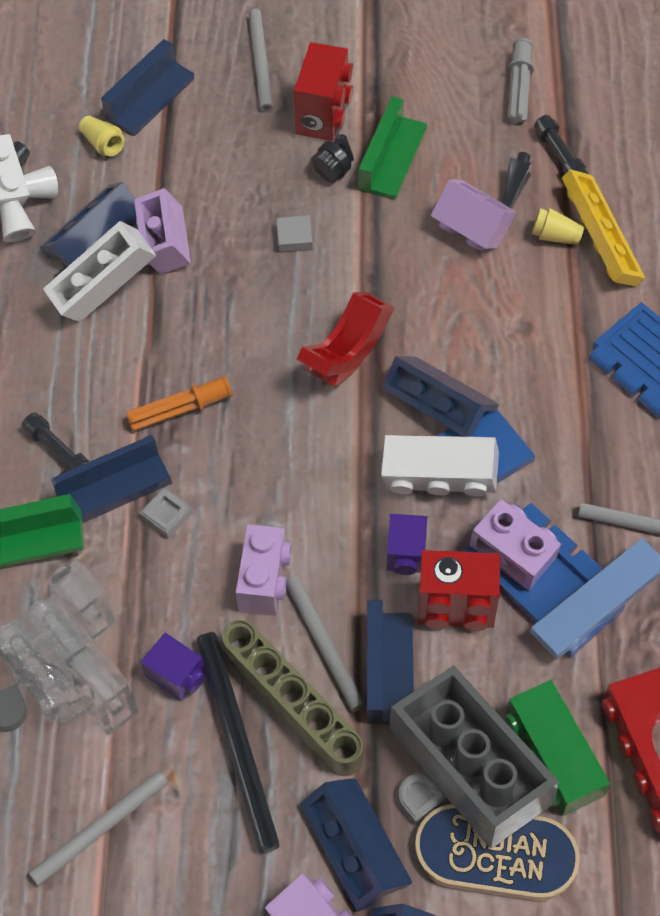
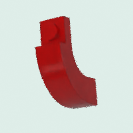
[296,292,395,386]

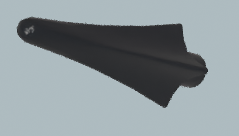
[502,152,533,209]

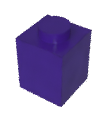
[386,514,428,575]
[141,632,205,701]

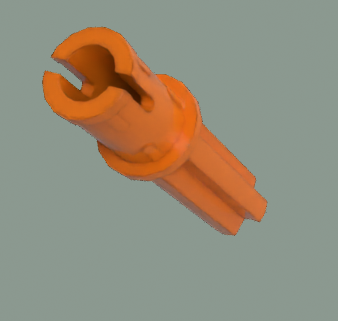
[127,375,233,431]

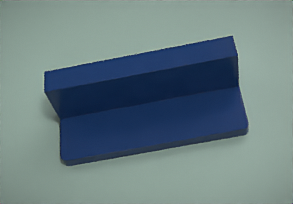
[101,39,194,136]
[40,182,137,267]
[381,356,499,437]
[51,435,172,523]
[367,600,414,724]
[300,778,412,912]

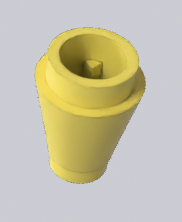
[79,115,125,156]
[531,208,584,246]

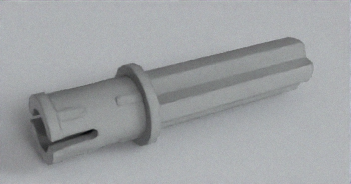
[508,38,534,124]

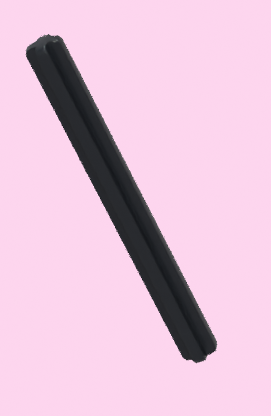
[197,632,279,854]

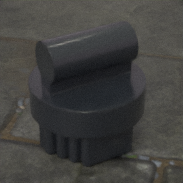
[311,134,354,182]

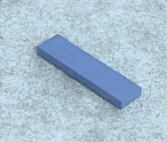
[530,538,660,660]

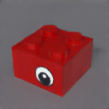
[294,42,353,141]
[418,550,500,631]

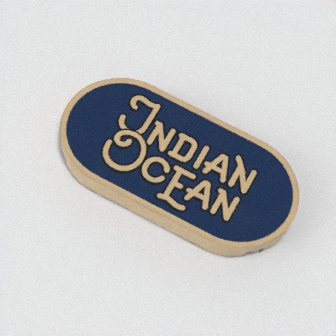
[415,804,580,901]

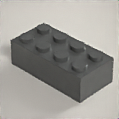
[389,665,559,849]

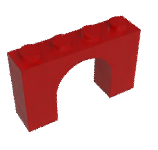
[602,668,660,833]

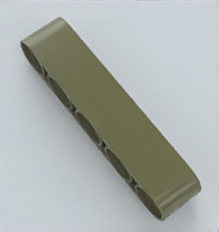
[222,620,363,776]

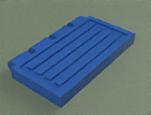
[589,302,660,419]
[464,503,625,658]

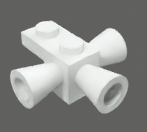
[0,134,58,242]

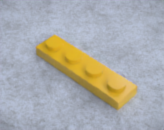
[562,169,645,287]

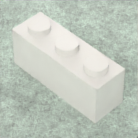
[43,221,157,322]
[381,435,499,496]

